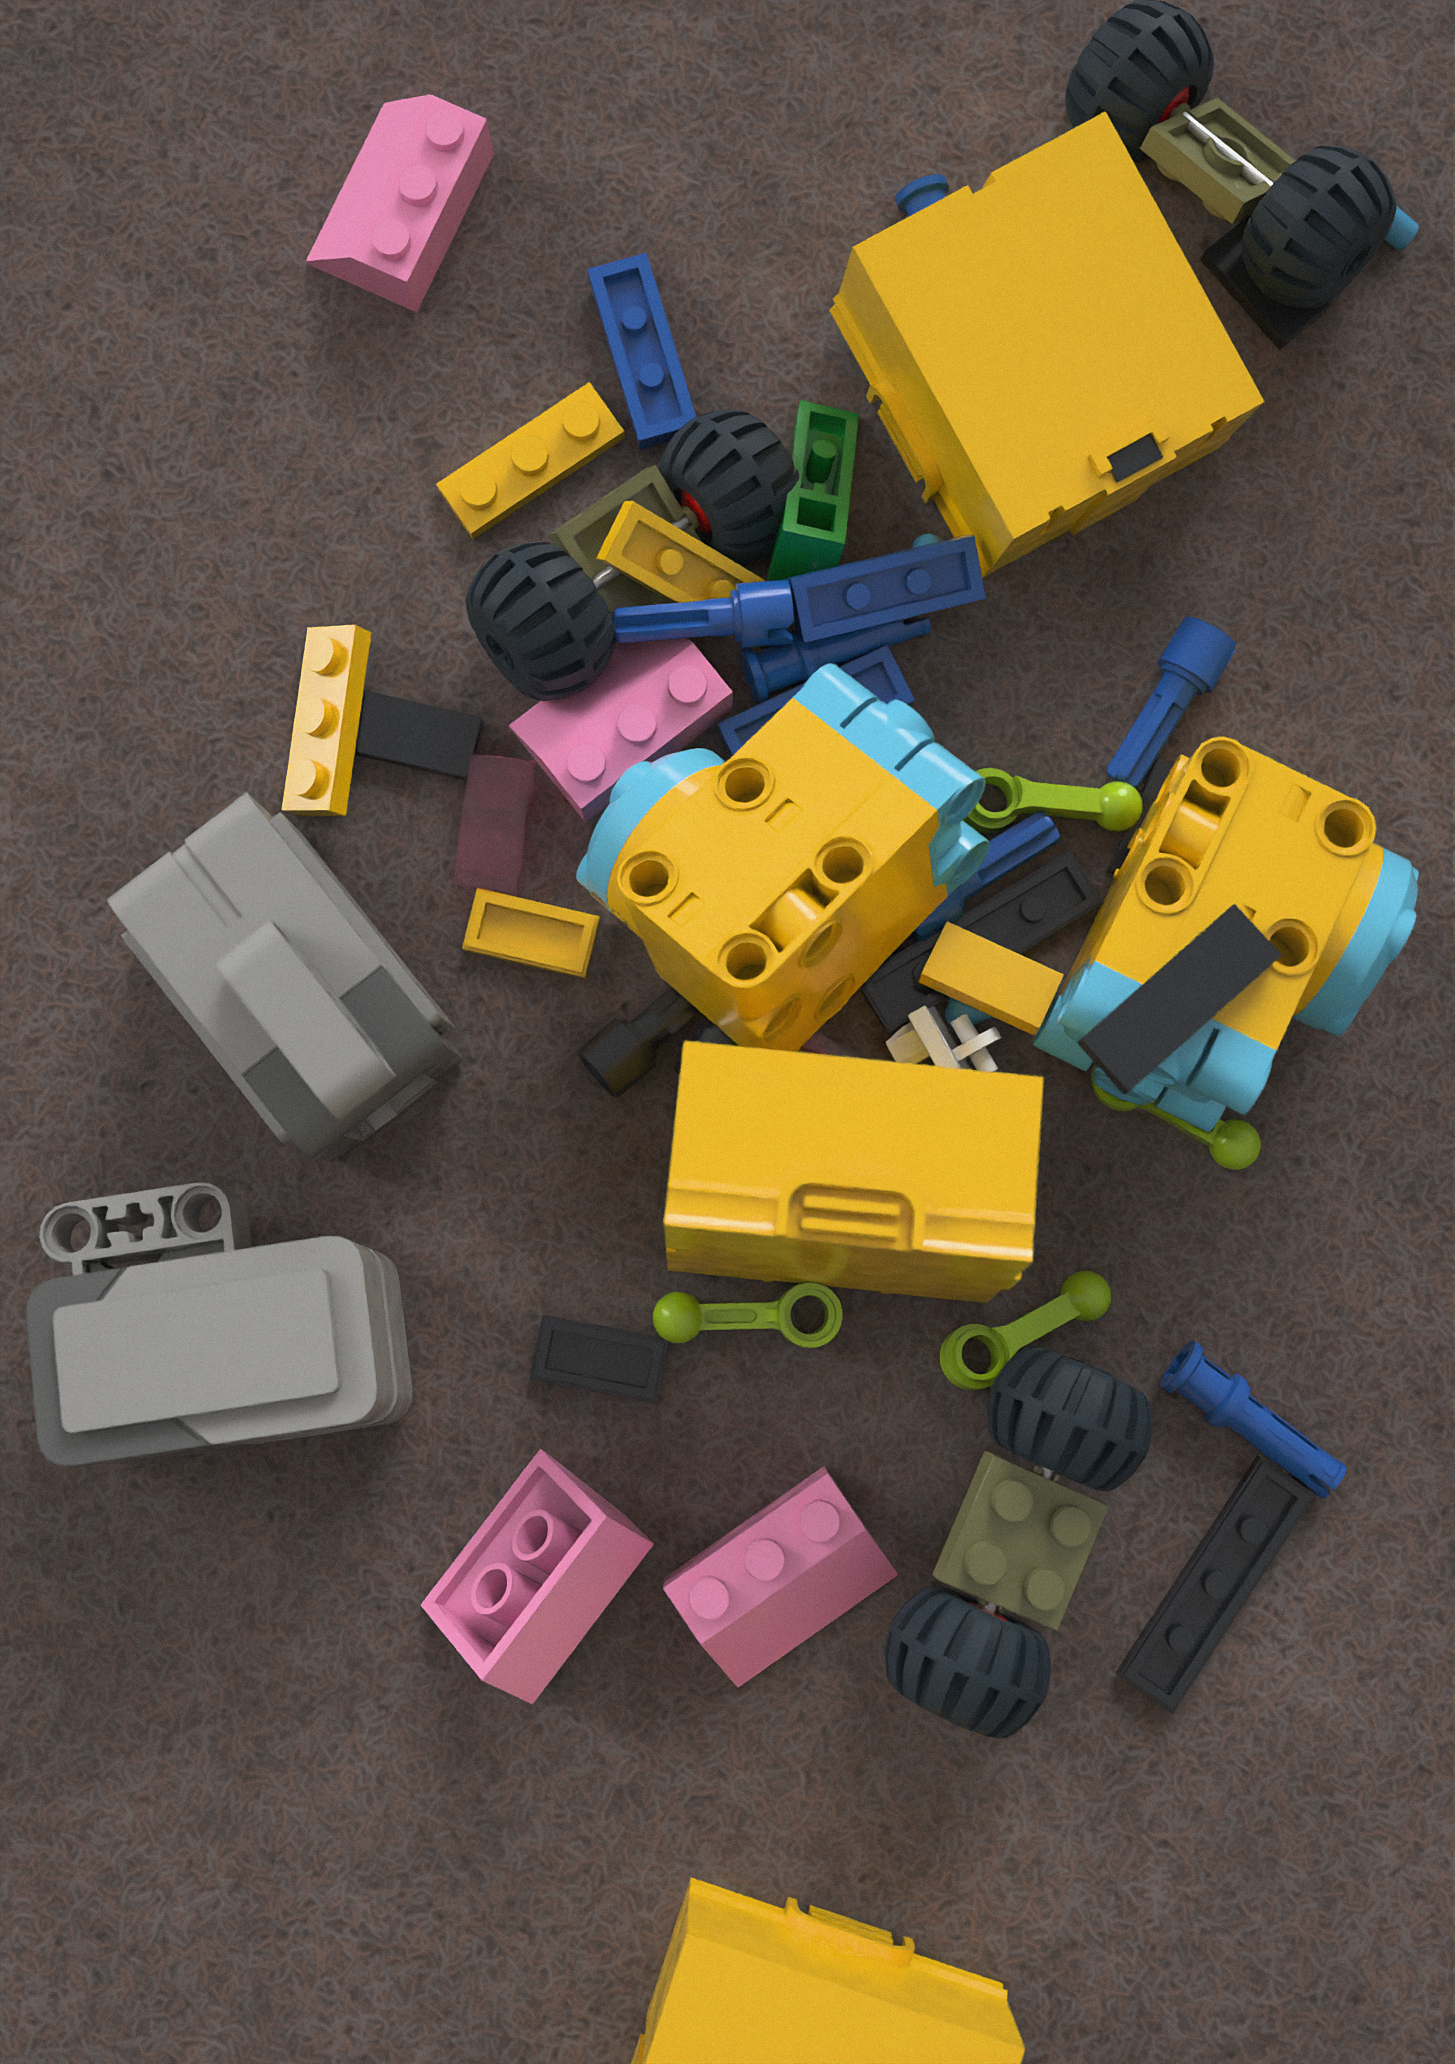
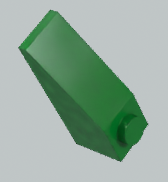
[767,400,859,581]

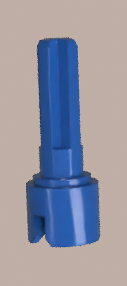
[612,579,794,648]
[1107,617,1236,789]
[912,811,1060,942]

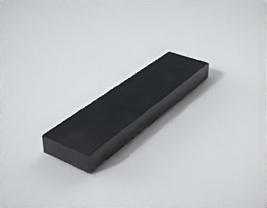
[859,850,1103,1034]
[1115,1456,1315,1714]

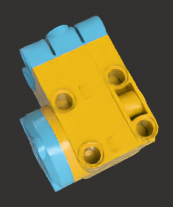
[576,663,990,1052]
[1033,737,1419,1132]

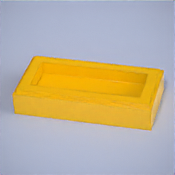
[462,888,600,979]
[918,921,1064,1036]

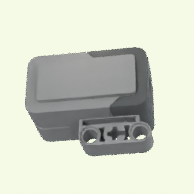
[107,792,464,1163]
[26,1182,413,1466]

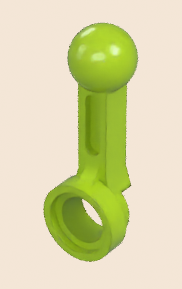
[963,768,1143,834]
[1091,1075,1261,1170]
[940,1270,1111,1391]
[653,1282,843,1348]

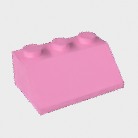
[306,94,494,312]
[509,638,733,823]
[421,1449,654,1705]
[663,1466,898,1687]

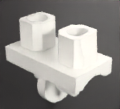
[886,1006,1002,1072]

